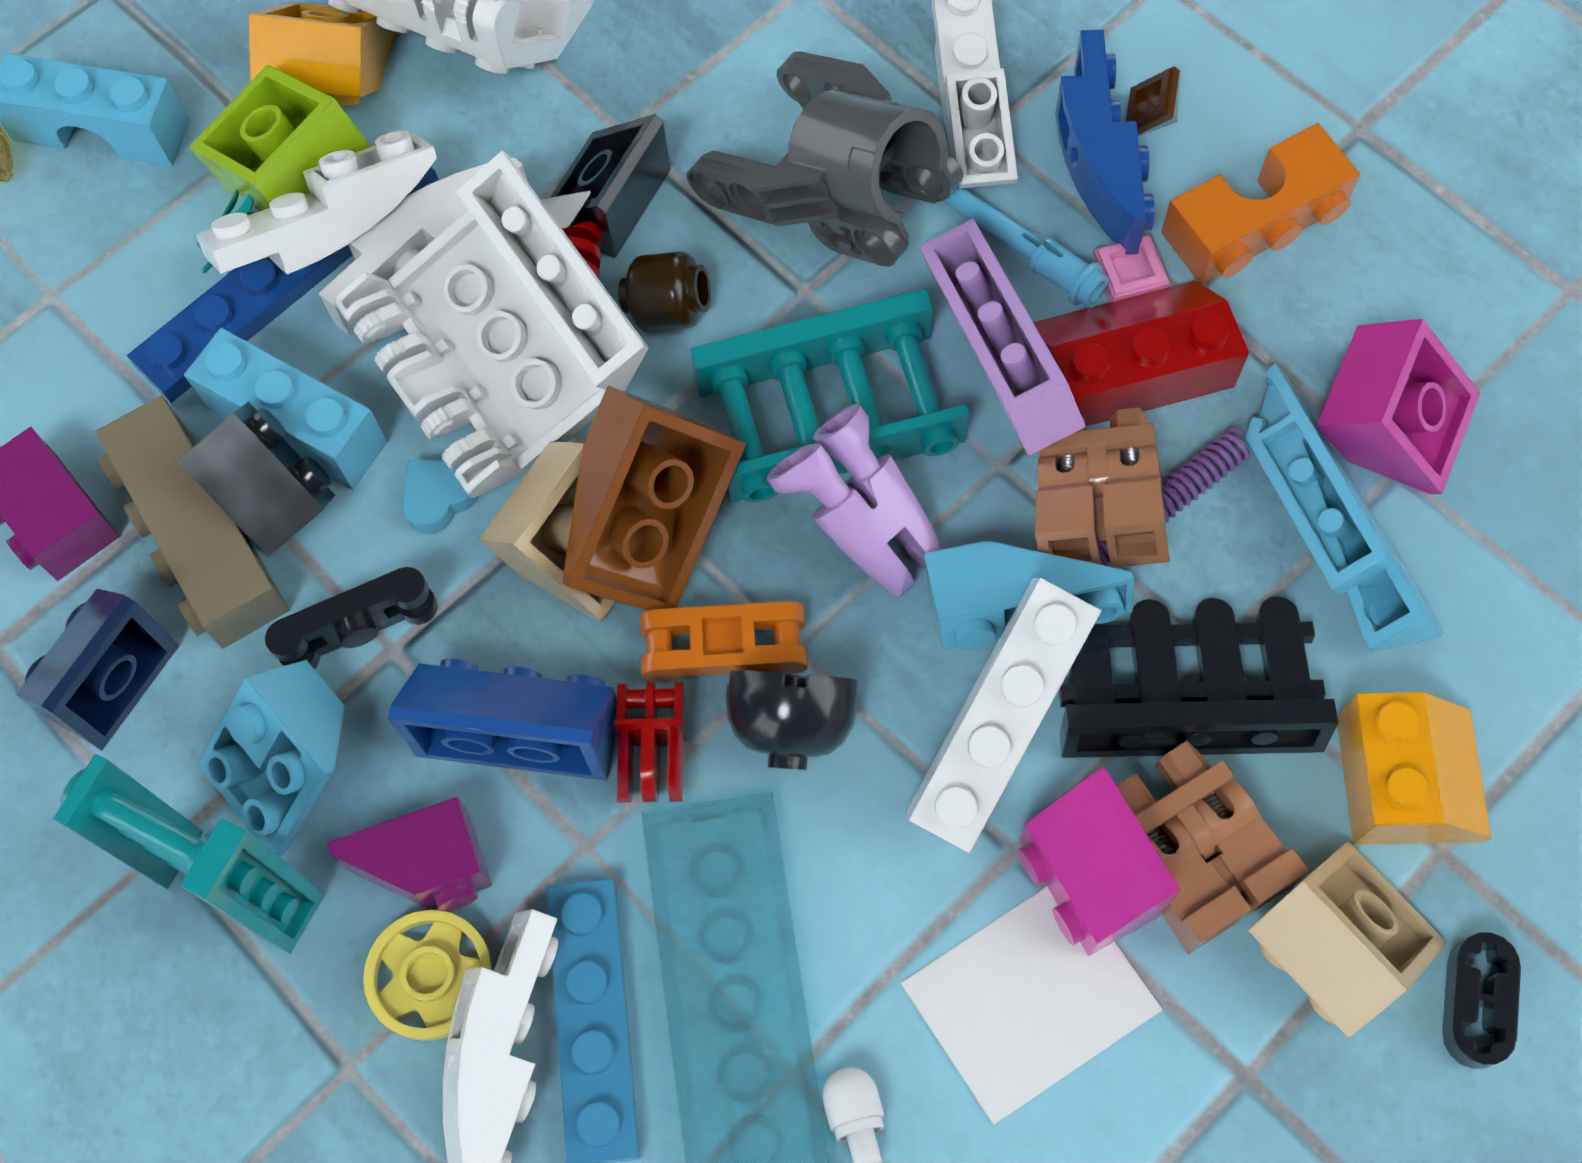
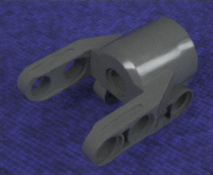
[686,51,964,267]

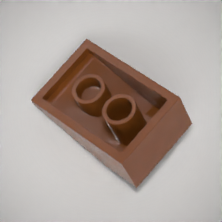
[562,385,746,611]

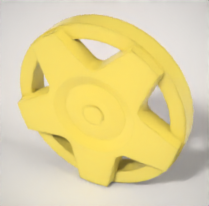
[363,910,494,1041]

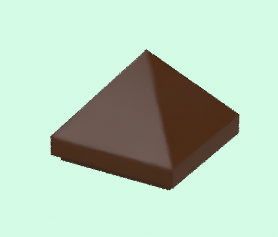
[1125,66,1180,136]

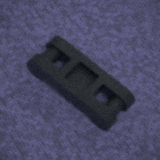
[265,567,438,670]

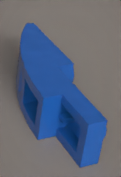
[1055,30,1155,255]

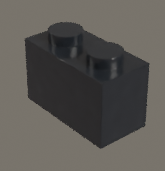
[177,401,335,557]

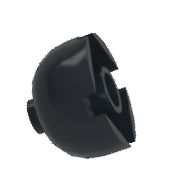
[726,671,858,770]

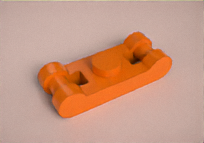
[639,601,808,682]

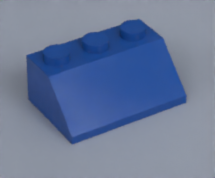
[387,659,617,781]

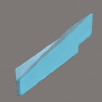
[1245,363,1445,652]

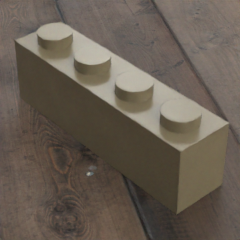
[95,395,290,649]

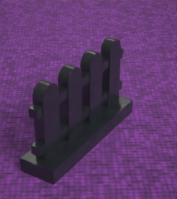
[1059,596,1339,758]

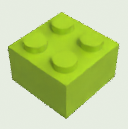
[189,64,371,211]

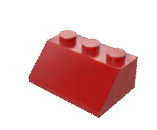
[1033,280,1249,427]

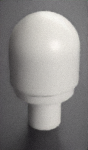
[822,1067,885,1163]

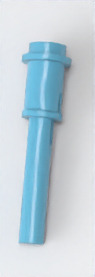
[943,187,1109,307]

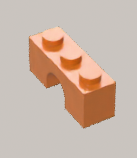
[1161,123,1360,284]

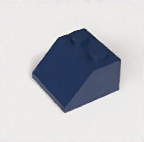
[16,588,179,751]

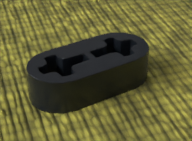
[1442,932,1521,1069]

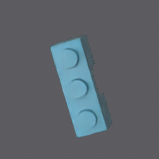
[0,53,190,166]
[184,328,388,490]

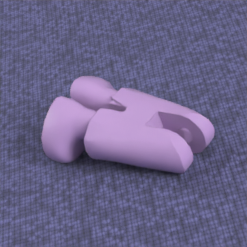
[766,404,942,598]

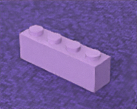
[919,218,1086,456]

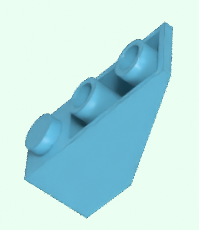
[924,541,1134,651]

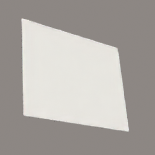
[900,886,1163,1125]

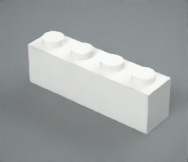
[906,578,1101,854]

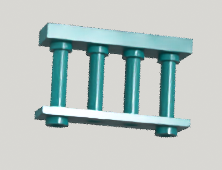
[690,288,970,503]
[53,753,326,954]

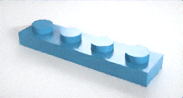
[547,878,640,1163]

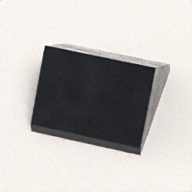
[550,114,671,258]

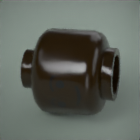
[618,251,711,332]

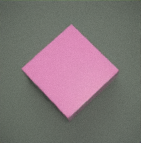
[1092,235,1170,302]

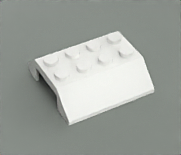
[328,0,595,74]
[335,151,649,498]

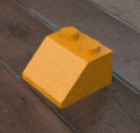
[249,1,396,105]
[1337,692,1491,845]

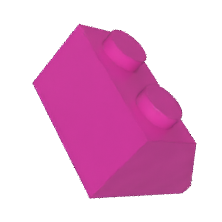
[1316,319,1480,494]
[1017,767,1181,956]

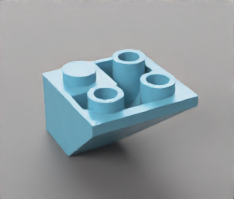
[198,660,345,857]

